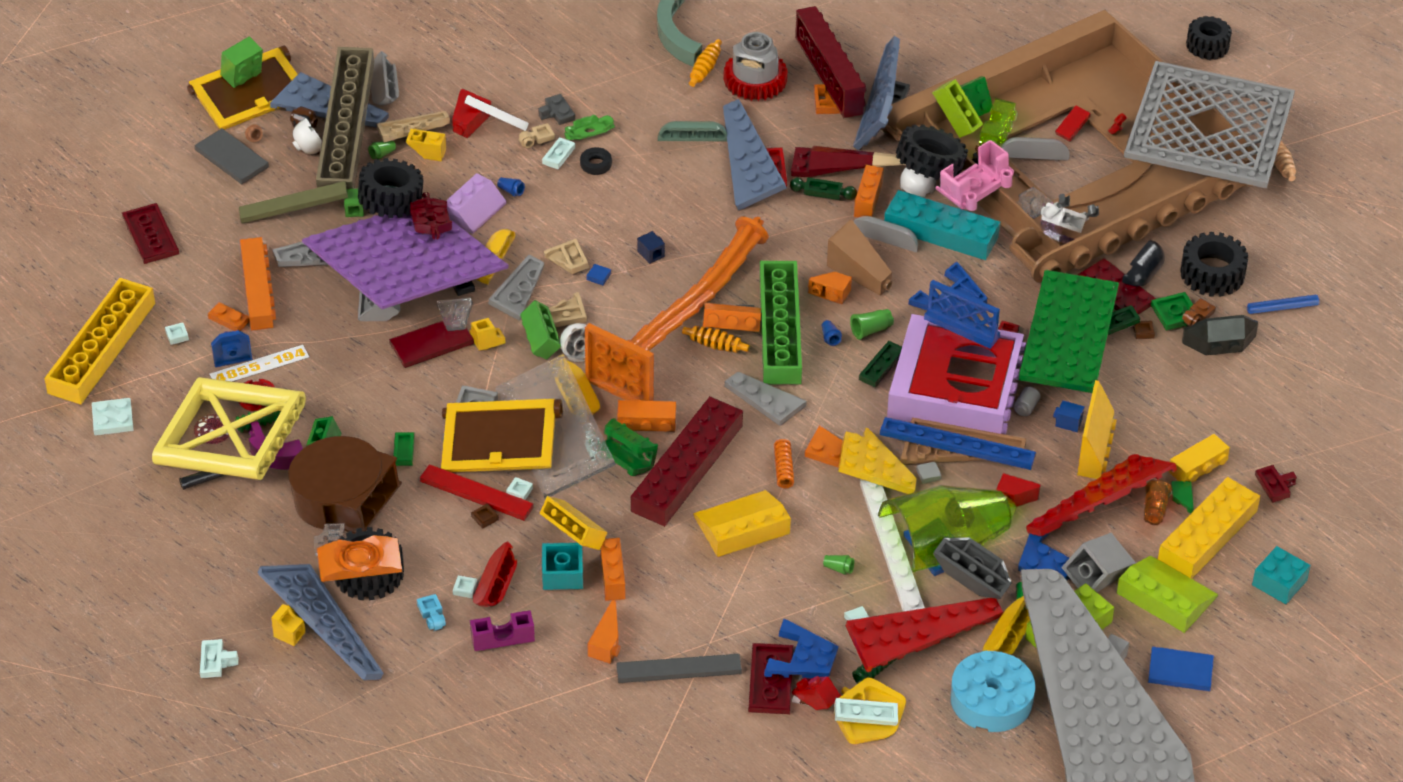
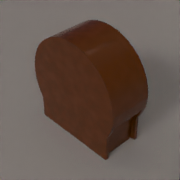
[288,436,402,534]

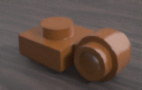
[1182,298,1216,326]

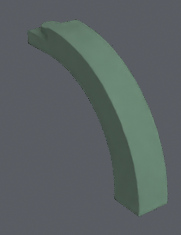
[657,0,702,67]

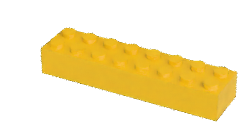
[45,278,155,404]

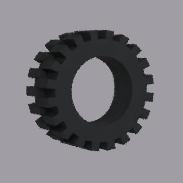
[358,158,424,218]
[1180,232,1248,297]
[335,527,404,601]

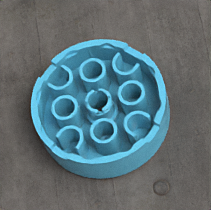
[950,651,1035,732]

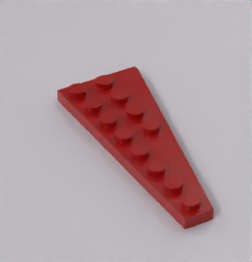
[1026,454,1177,536]

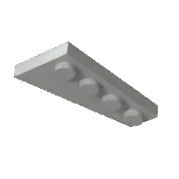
[724,372,806,426]

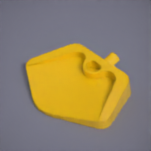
[834,678,906,744]

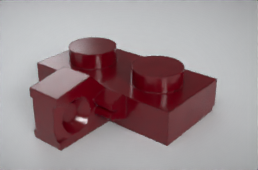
[1255,465,1297,503]

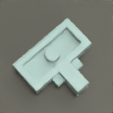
[200,639,239,678]

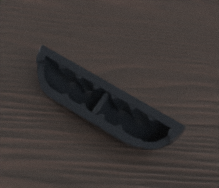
[1122,240,1165,286]

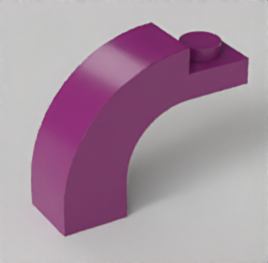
[248,421,303,470]

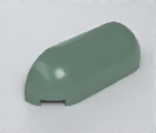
[658,121,727,142]

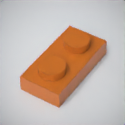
[208,302,250,331]

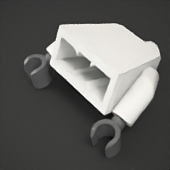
[1041,194,1099,233]

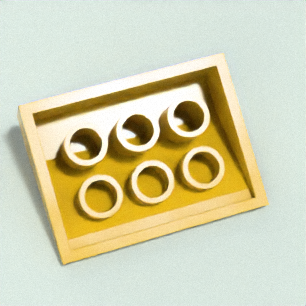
[1077,380,1117,479]
[693,490,791,557]

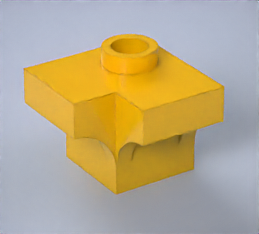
[469,318,506,351]
[271,604,306,646]

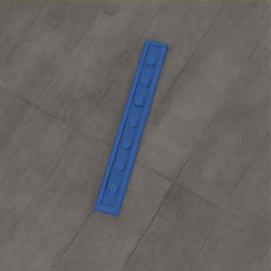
[880,417,1036,470]

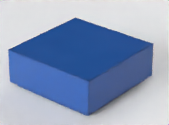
[586,264,611,285]

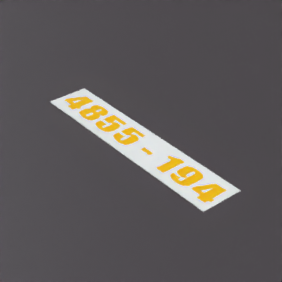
[210,345,309,382]

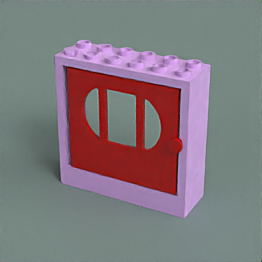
[887,314,1026,435]

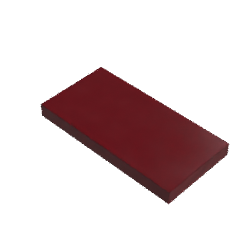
[122,203,179,264]
[389,315,474,368]
[748,643,794,715]

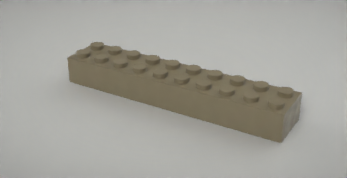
[316,47,374,189]

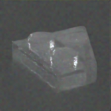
[437,298,473,331]

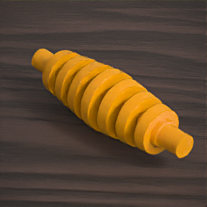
[689,39,722,87]
[682,326,750,353]

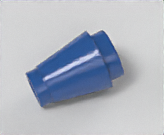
[497,177,525,197]
[821,320,842,346]

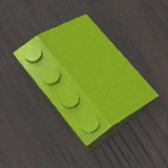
[1117,555,1218,633]

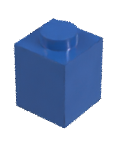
[1053,400,1085,432]

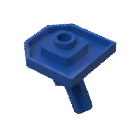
[211,330,252,367]

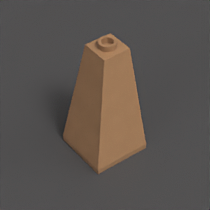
[827,220,892,295]

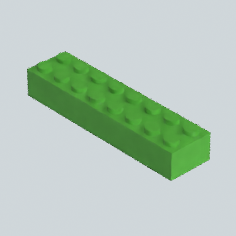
[759,261,802,384]

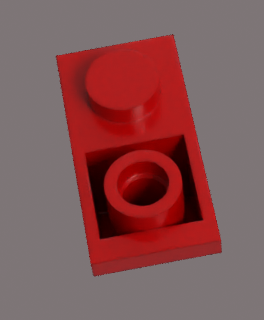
[994,473,1041,508]
[792,676,841,710]

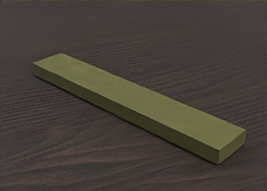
[239,181,348,223]

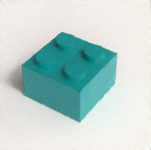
[542,543,583,590]
[1252,546,1311,604]

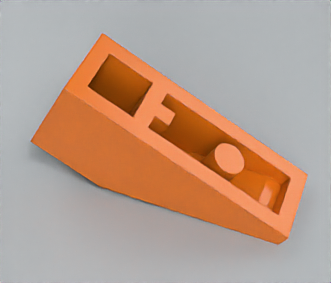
[588,600,621,664]

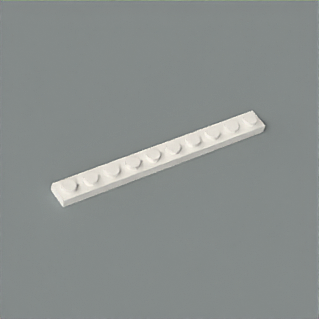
[860,479,924,611]

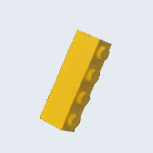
[539,496,608,550]

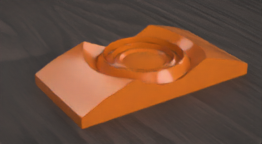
[317,535,402,582]

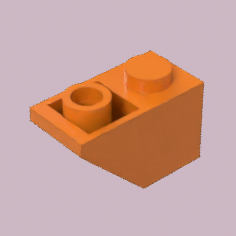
[808,271,852,304]

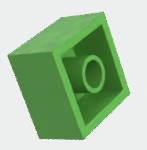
[220,36,263,88]

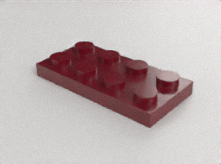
[1078,258,1156,315]

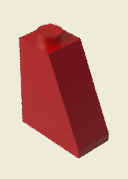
[452,89,491,138]

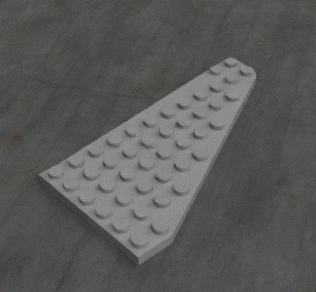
[1021,569,1195,782]

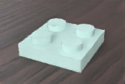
[92,398,134,435]

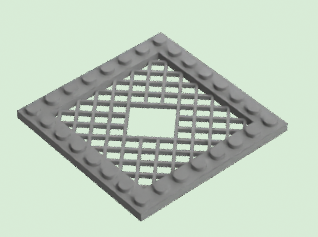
[1124,61,1295,188]

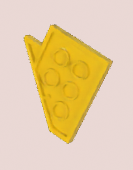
[838,428,916,495]

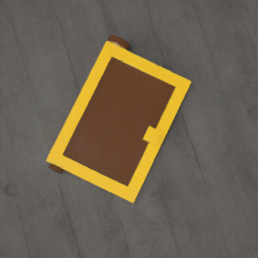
[187,45,298,130]
[441,399,563,472]

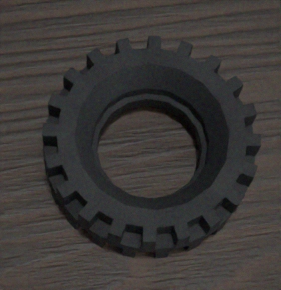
[896,124,968,180]

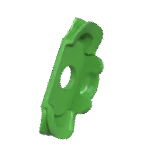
[565,115,615,140]

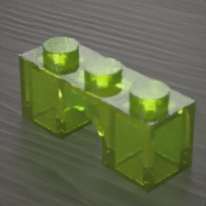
[979,98,1018,147]

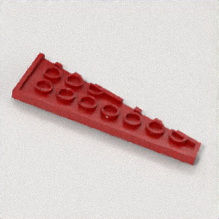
[845,598,1003,672]

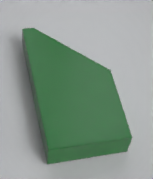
[1171,481,1194,513]

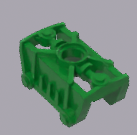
[600,418,658,476]

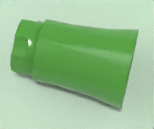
[850,309,894,340]

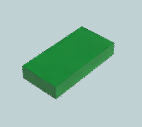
[393,432,415,466]

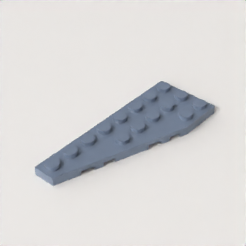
[853,36,900,150]

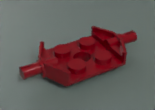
[410,192,452,240]

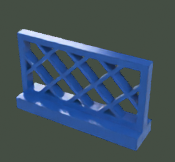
[924,280,1000,349]

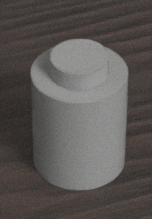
[1013,387,1041,416]

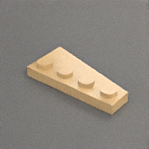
[377,111,450,142]

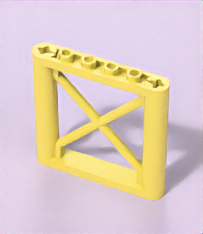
[152,377,306,480]

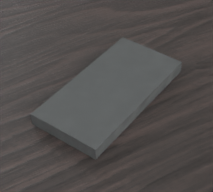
[194,128,269,185]

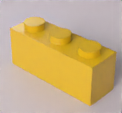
[1168,434,1230,482]

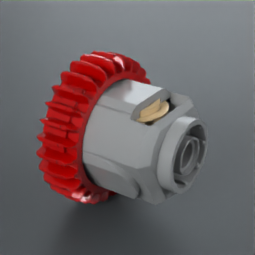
[723,32,788,102]

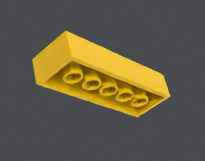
[1158,477,1260,579]

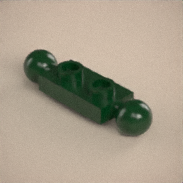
[790,177,857,200]

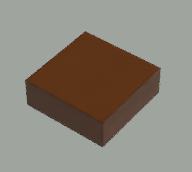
[1133,321,1155,339]
[471,504,499,529]

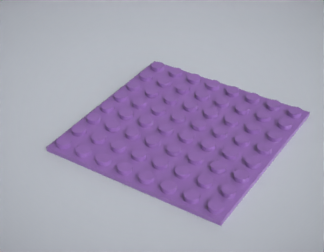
[302,214,509,309]

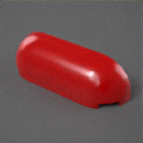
[473,541,517,607]

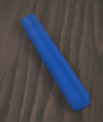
[1247,294,1319,314]

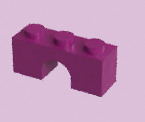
[470,610,535,651]

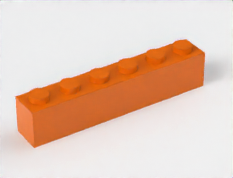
[240,237,276,331]

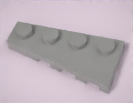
[488,255,544,321]

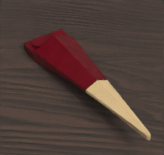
[791,146,906,177]

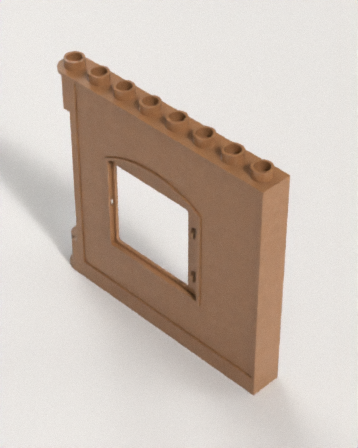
[881,10,1259,283]

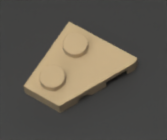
[543,239,589,274]
[549,292,587,327]

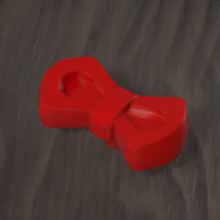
[1108,113,1127,134]

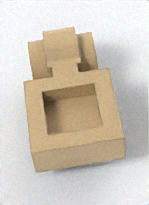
[519,123,555,148]

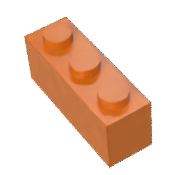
[854,165,884,217]
[703,303,761,332]
[617,400,676,432]
[600,538,625,601]

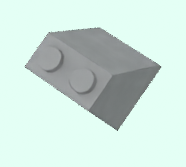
[1061,533,1136,592]

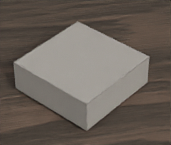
[916,462,941,484]

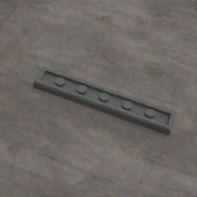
[616,654,742,683]

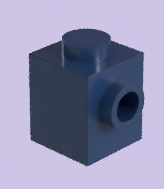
[637,231,665,264]

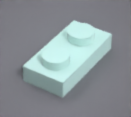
[542,137,575,169]

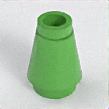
[368,140,396,159]
[823,555,855,575]

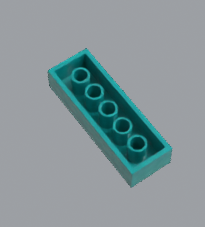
[884,190,1001,260]

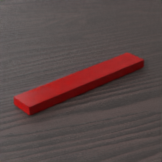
[420,464,534,521]

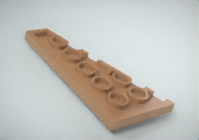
[900,418,1026,464]

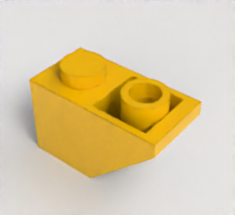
[406,129,446,162]

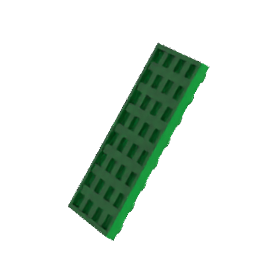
[1019,270,1119,393]

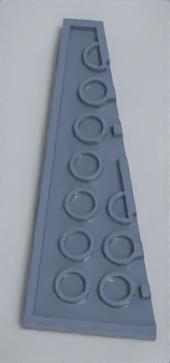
[723,99,787,211]
[257,564,383,681]

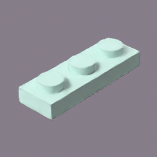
[834,698,898,726]

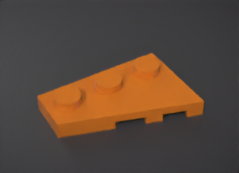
[805,425,843,468]

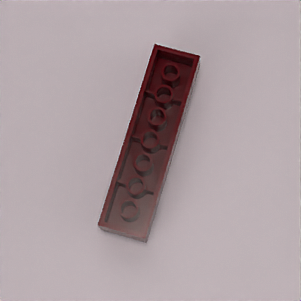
[795,6,867,119]
[631,396,743,527]

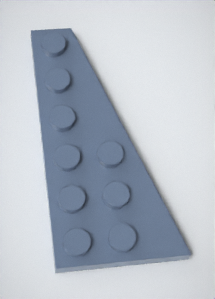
[270,72,389,128]

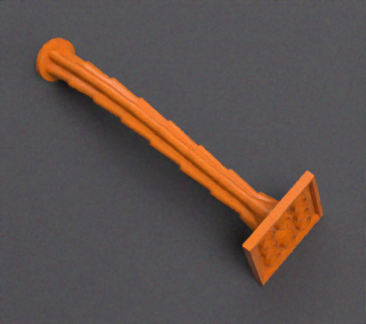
[585,216,769,401]

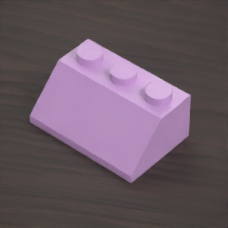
[446,173,506,234]

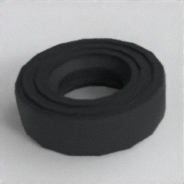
[580,147,612,175]

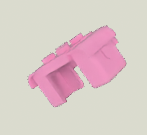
[935,140,1014,211]

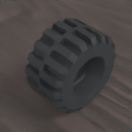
[1186,16,1232,60]

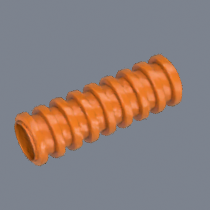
[774,439,794,489]

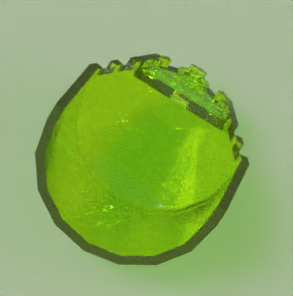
[878,485,1016,572]

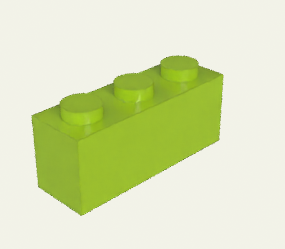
[932,79,983,138]

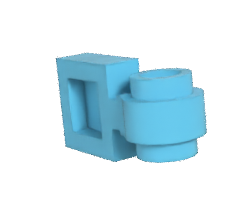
[416,594,446,631]

